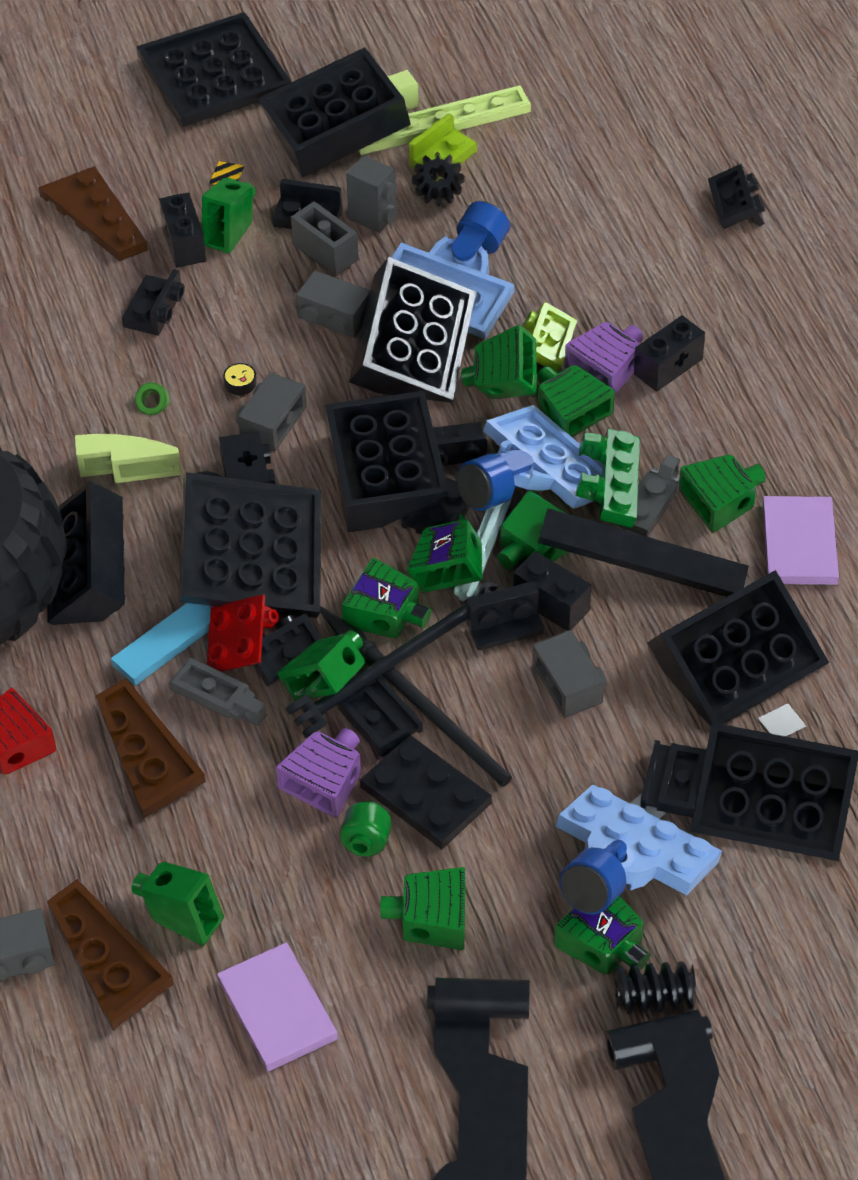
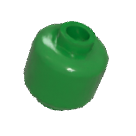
[339,801,392,857]

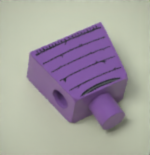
[565,322,643,394]
[276,728,361,819]

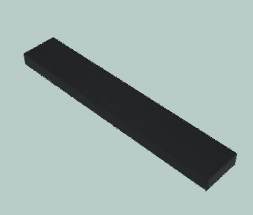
[538,508,749,597]

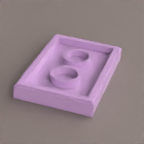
[763,496,839,585]
[217,942,338,1072]

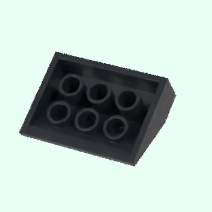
[258,47,411,177]
[349,257,476,403]
[325,391,449,533]
[647,570,829,727]
[691,722,858,862]

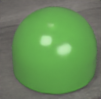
[135,382,170,415]

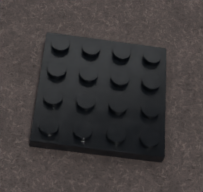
[136,12,292,127]
[179,472,321,618]

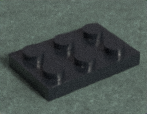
[360,735,492,850]

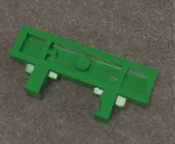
[576,428,640,528]

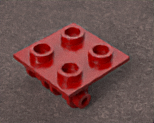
[207,594,279,672]

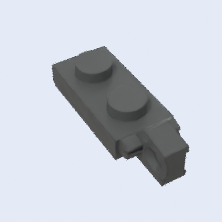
[616,455,680,537]
[169,658,267,726]

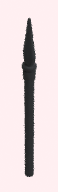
[320,606,512,787]

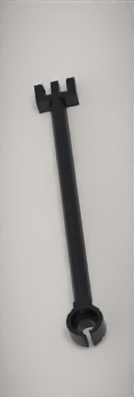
[285,581,500,739]

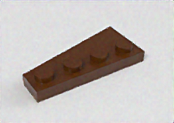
[38,166,148,261]
[96,678,206,819]
[47,879,174,1030]

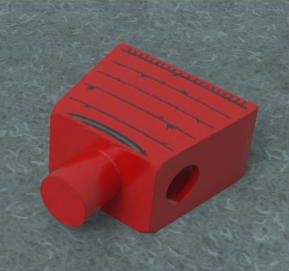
[0,687,57,775]

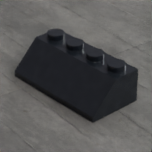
[47,480,125,625]

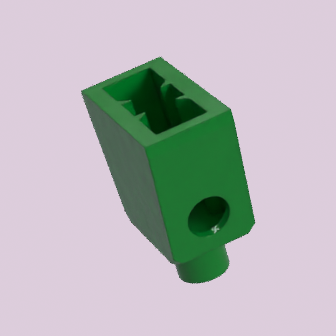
[202,178,256,254]
[497,490,568,570]
[277,630,364,701]
[131,862,224,946]

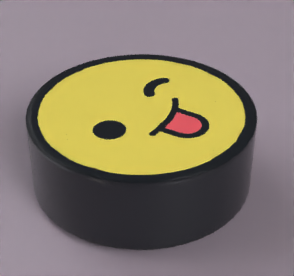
[223,363,257,395]

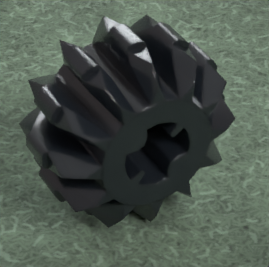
[412,152,465,207]

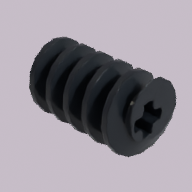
[614,961,696,1014]

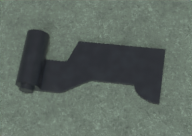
[427,978,530,1180]
[605,1009,725,1180]

